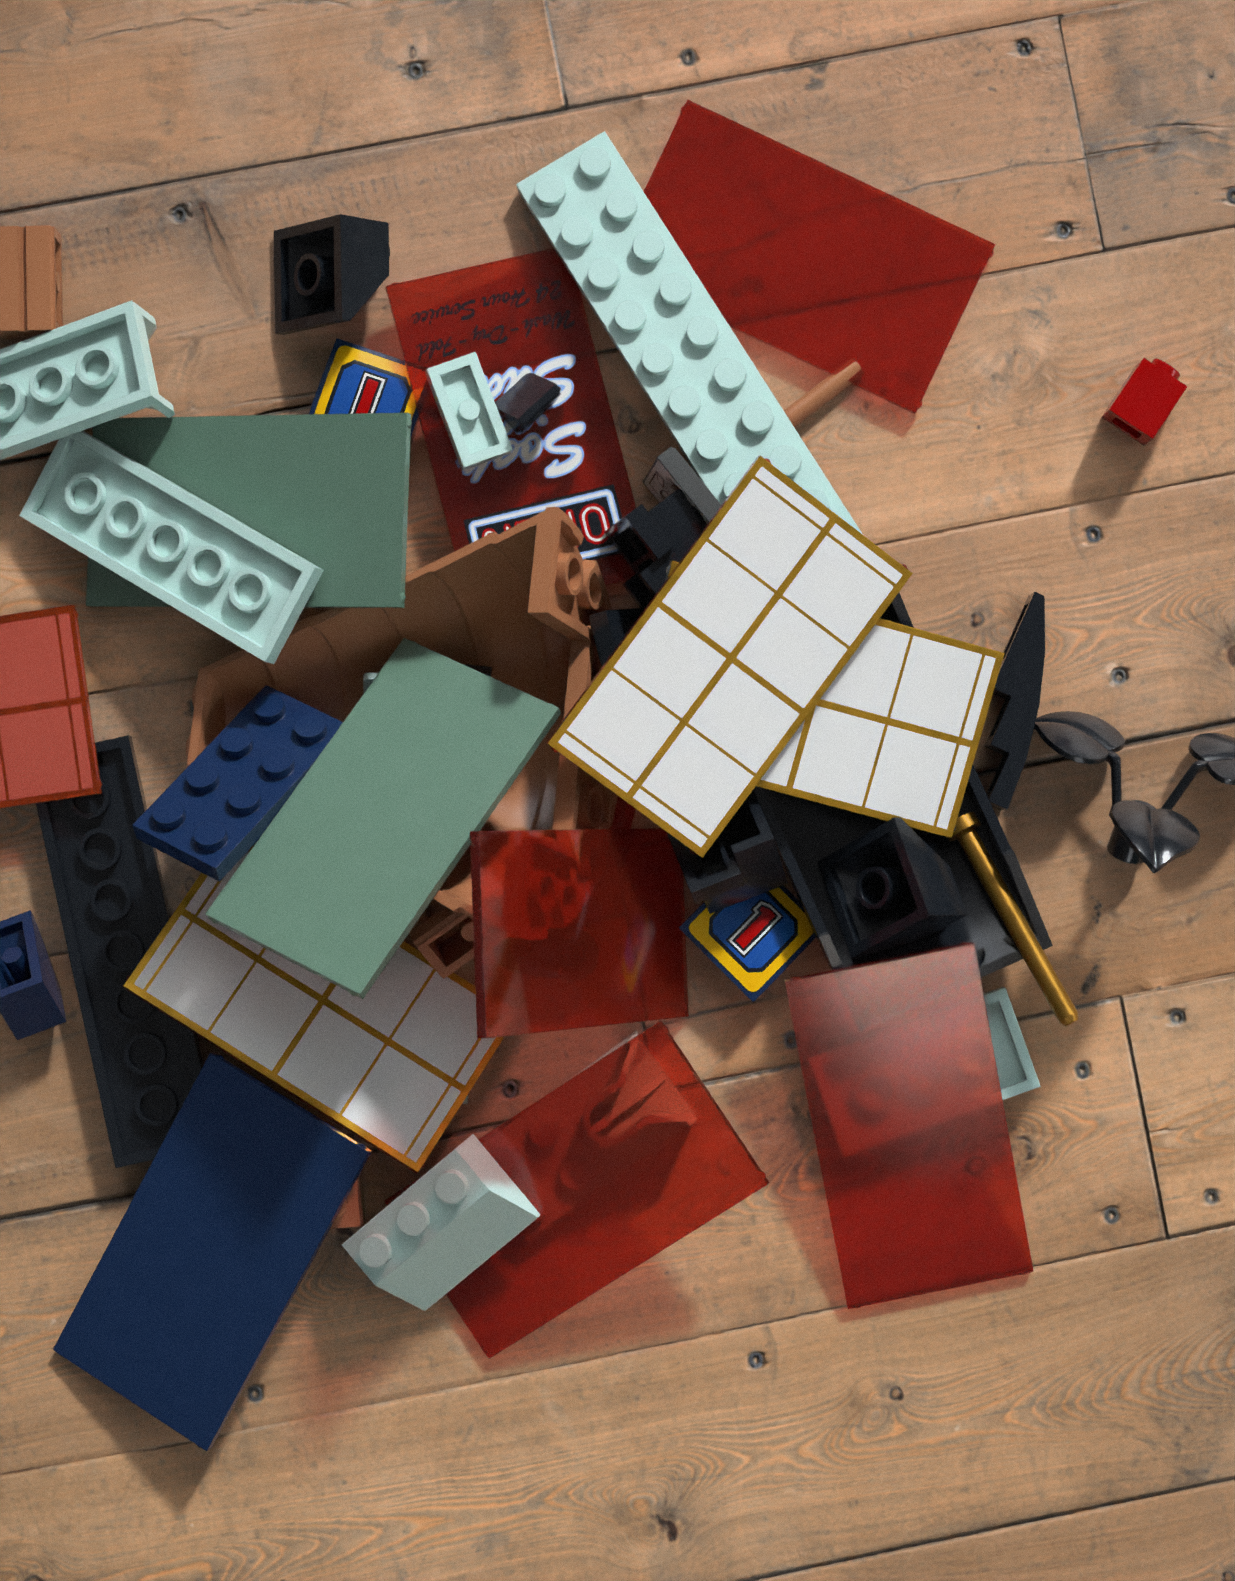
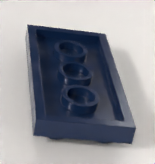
[132,685,343,882]

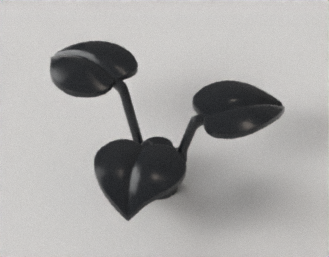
[1034,711,1235,874]

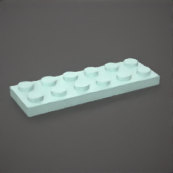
[19,431,324,664]

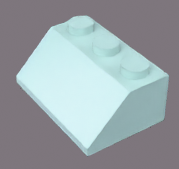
[342,1134,541,1311]

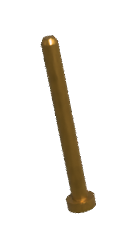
[947,812,1078,1027]

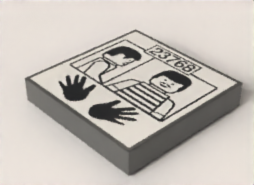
[642,446,723,526]

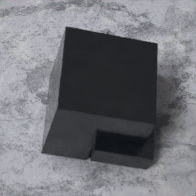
[604,489,708,612]
[666,790,788,914]

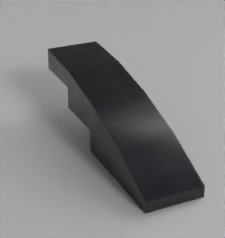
[984,592,1045,811]

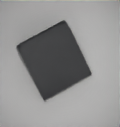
[495,373,561,434]

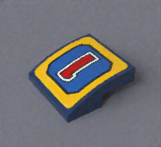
[309,338,431,448]
[678,885,816,1002]

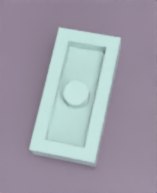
[425,352,513,471]

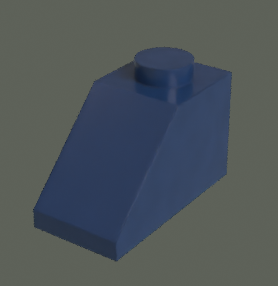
[0,910,66,1041]

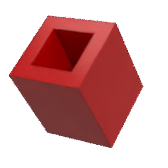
[1101,358,1188,446]

